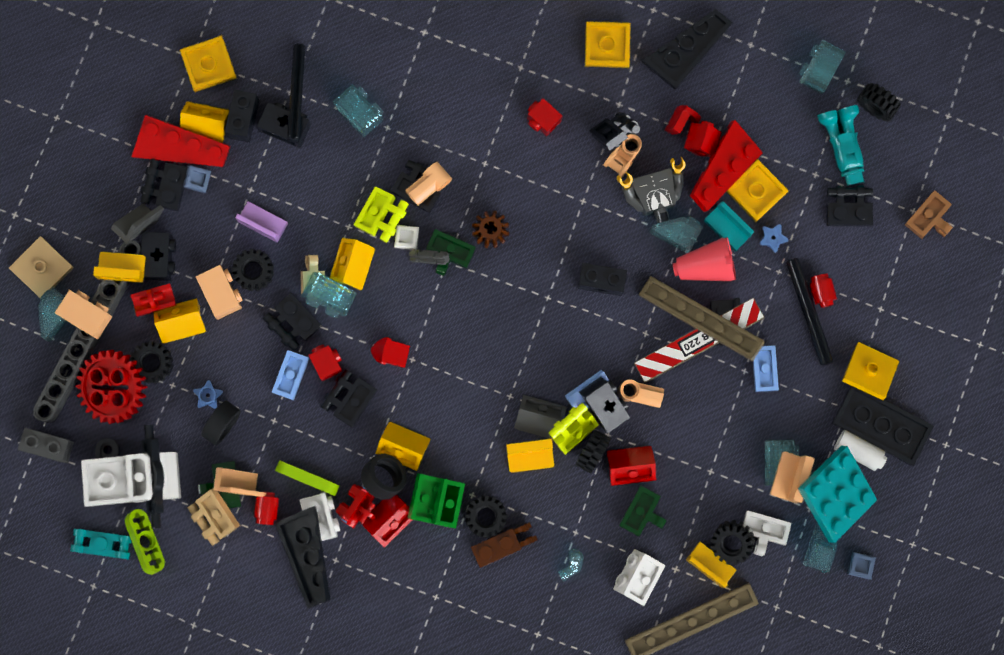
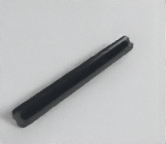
[287,44,305,142]
[786,258,833,365]

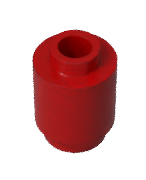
[810,273,837,308]
[254,492,279,525]

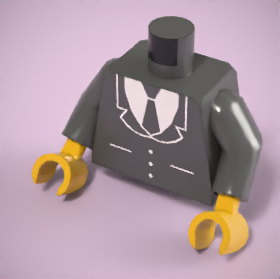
[616,157,685,225]

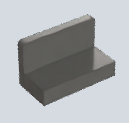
[111,204,164,244]
[514,395,567,440]

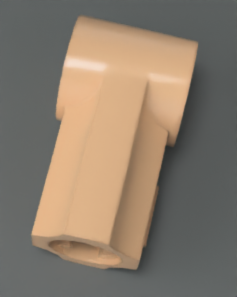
[405,162,452,205]
[617,380,664,408]

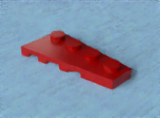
[131,115,231,167]
[690,120,763,212]

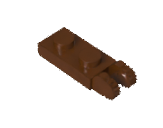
[471,522,537,568]

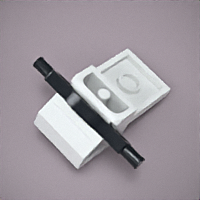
[81,424,181,529]

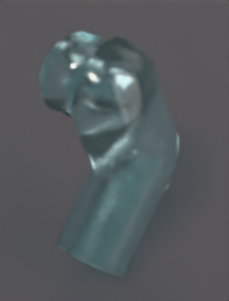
[558,548,584,582]

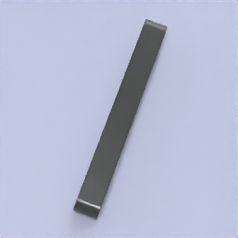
[33,240,141,423]

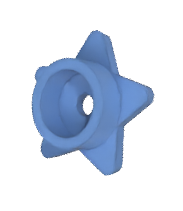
[759,224,788,253]
[193,380,223,409]

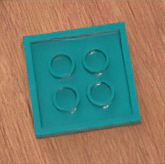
[798,446,877,543]

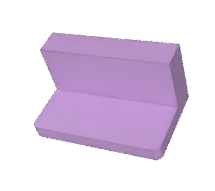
[235,202,288,243]

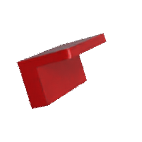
[607,446,656,486]
[361,494,412,548]

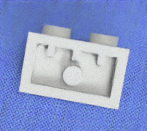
[299,492,340,541]
[613,549,665,606]

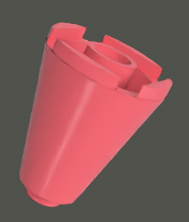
[673,237,736,282]

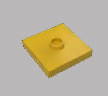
[585,22,630,68]
[180,36,237,92]
[726,159,789,222]
[842,342,899,400]

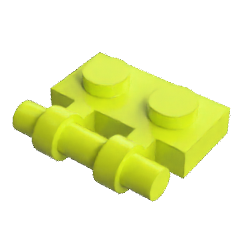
[354,186,409,243]
[548,403,599,455]

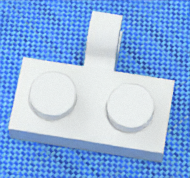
[742,510,791,556]

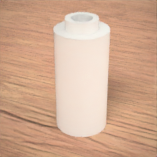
[834,430,887,471]

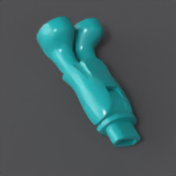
[817,105,864,186]

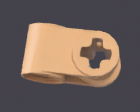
[603,134,642,178]

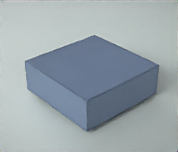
[183,165,211,193]
[848,552,876,580]

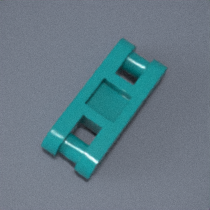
[70,528,132,560]

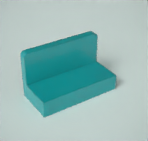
[704,201,754,252]

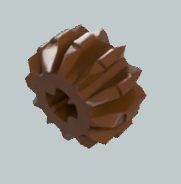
[472,211,509,249]

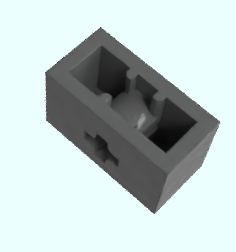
[18,428,74,464]

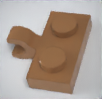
[905,190,953,239]

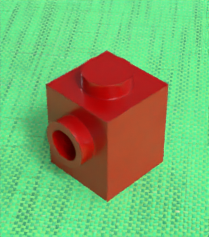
[527,98,563,137]
[684,121,721,157]
[309,344,343,382]

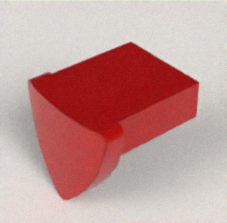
[665,105,702,135]
[371,337,410,368]

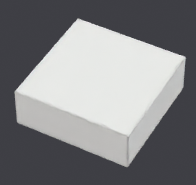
[394,225,419,250]

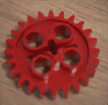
[76,350,147,424]

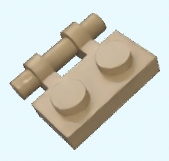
[188,488,240,546]

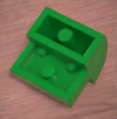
[407,474,465,529]

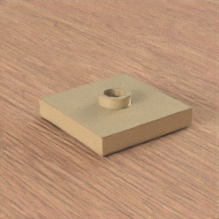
[9,236,74,299]

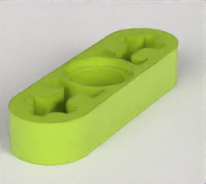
[275,460,340,496]
[125,509,165,575]

